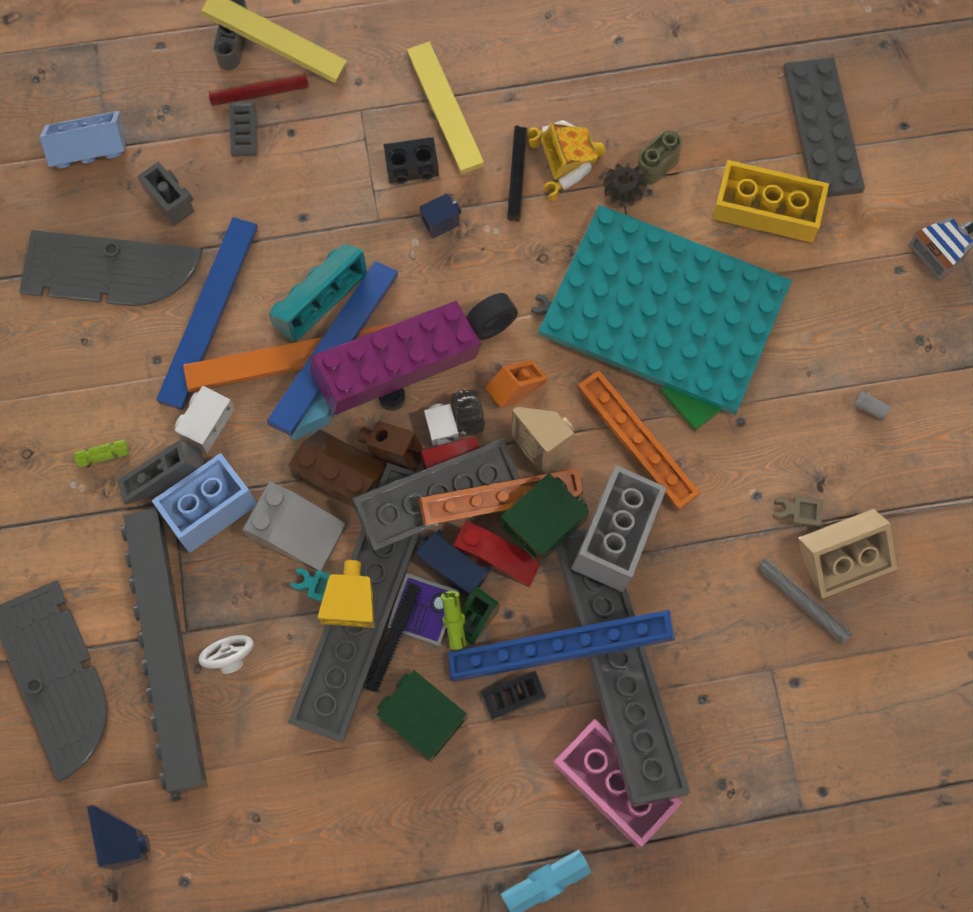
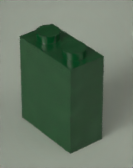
[500,473,589,564]
[376,670,468,763]

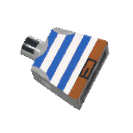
[909,217,973,281]

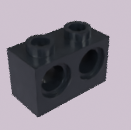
[383,137,439,184]

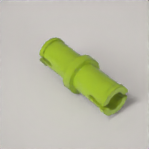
[441,591,467,650]

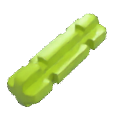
[74,439,129,467]

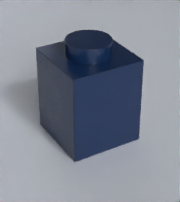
[419,193,461,239]

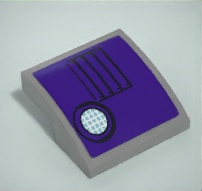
[387,572,460,646]

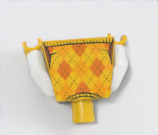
[527,120,605,201]

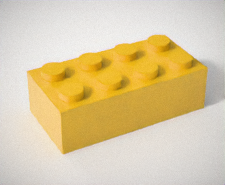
[712,160,829,243]

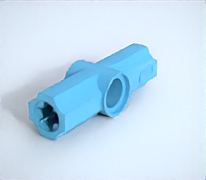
[500,849,591,912]

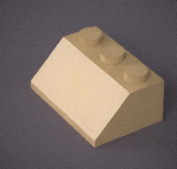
[512,407,574,475]
[798,509,898,599]

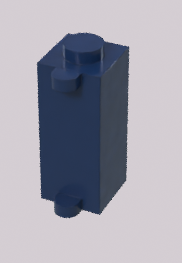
[416,529,492,598]

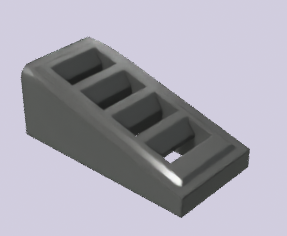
[229,102,257,157]

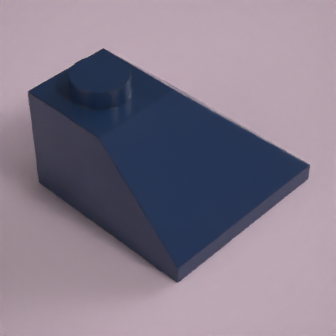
[87,805,150,870]

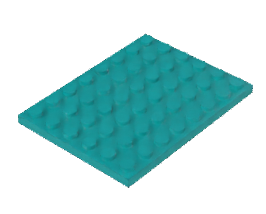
[538,204,792,415]

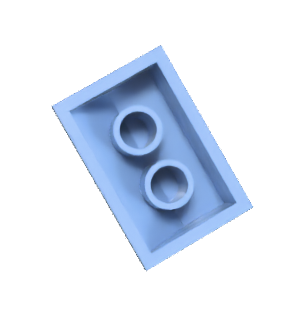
[40,111,126,168]
[152,453,257,553]

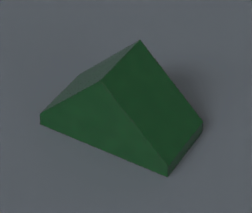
[461,586,499,645]

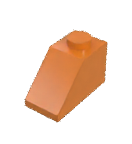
[485,360,548,408]

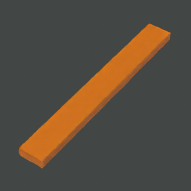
[183,323,393,392]

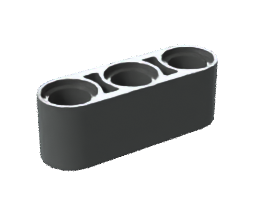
[214,0,247,70]

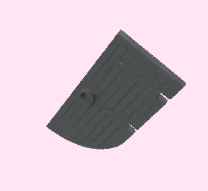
[19,230,203,306]
[0,581,107,782]

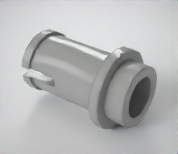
[853,391,891,421]

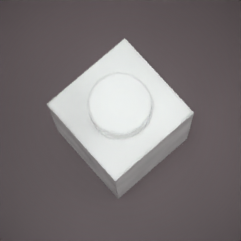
[424,403,459,447]

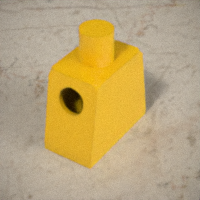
[318,560,375,628]

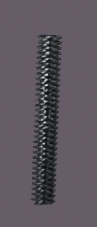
[507,125,528,222]
[363,582,423,693]

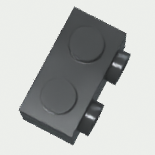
[138,161,195,226]

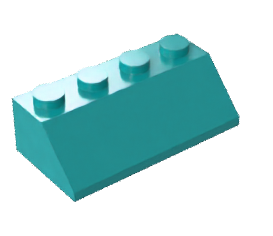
[269,244,367,343]

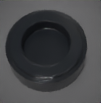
[379,388,406,411]

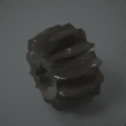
[603,162,647,208]
[450,389,485,436]

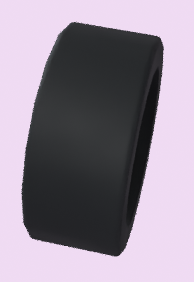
[466,293,518,340]

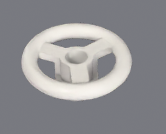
[199,635,254,674]

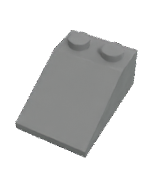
[243,481,347,572]

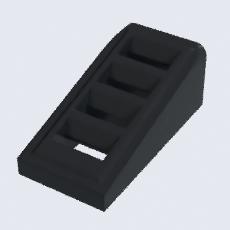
[482,670,546,720]

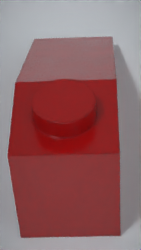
[454,520,541,588]

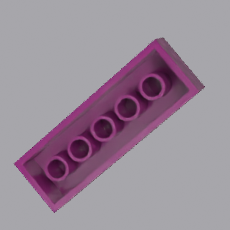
[310,300,481,416]

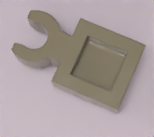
[773,496,823,529]

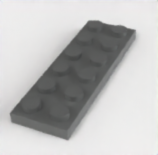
[783,57,865,197]
[351,439,520,551]

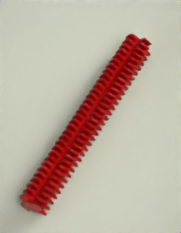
[209,73,309,106]

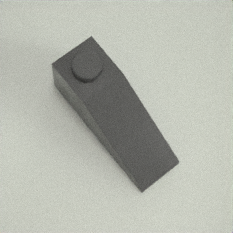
[118,440,205,504]

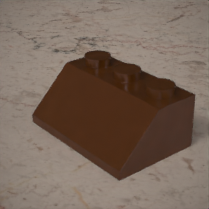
[288,429,387,509]

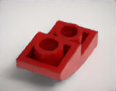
[420,437,479,470]

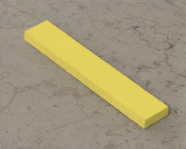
[201,0,347,84]
[407,42,484,175]

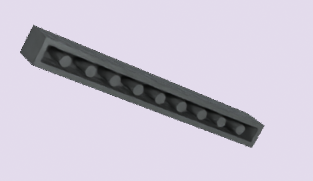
[121,508,208,795]

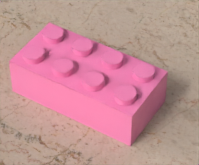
[553,719,682,849]

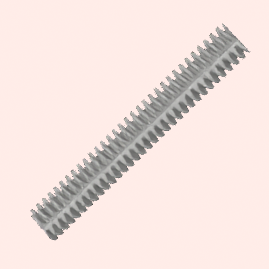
[756,557,853,644]

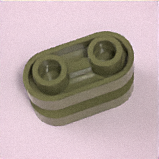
[636,131,682,185]

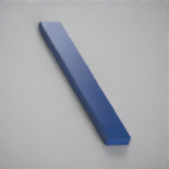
[156,217,258,410]
[267,261,398,436]
[448,610,676,682]

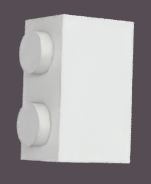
[174,386,235,453]

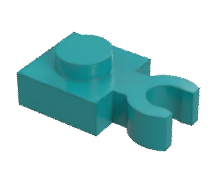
[290,568,330,603]

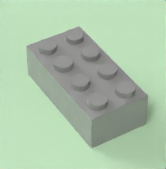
[571,465,667,592]

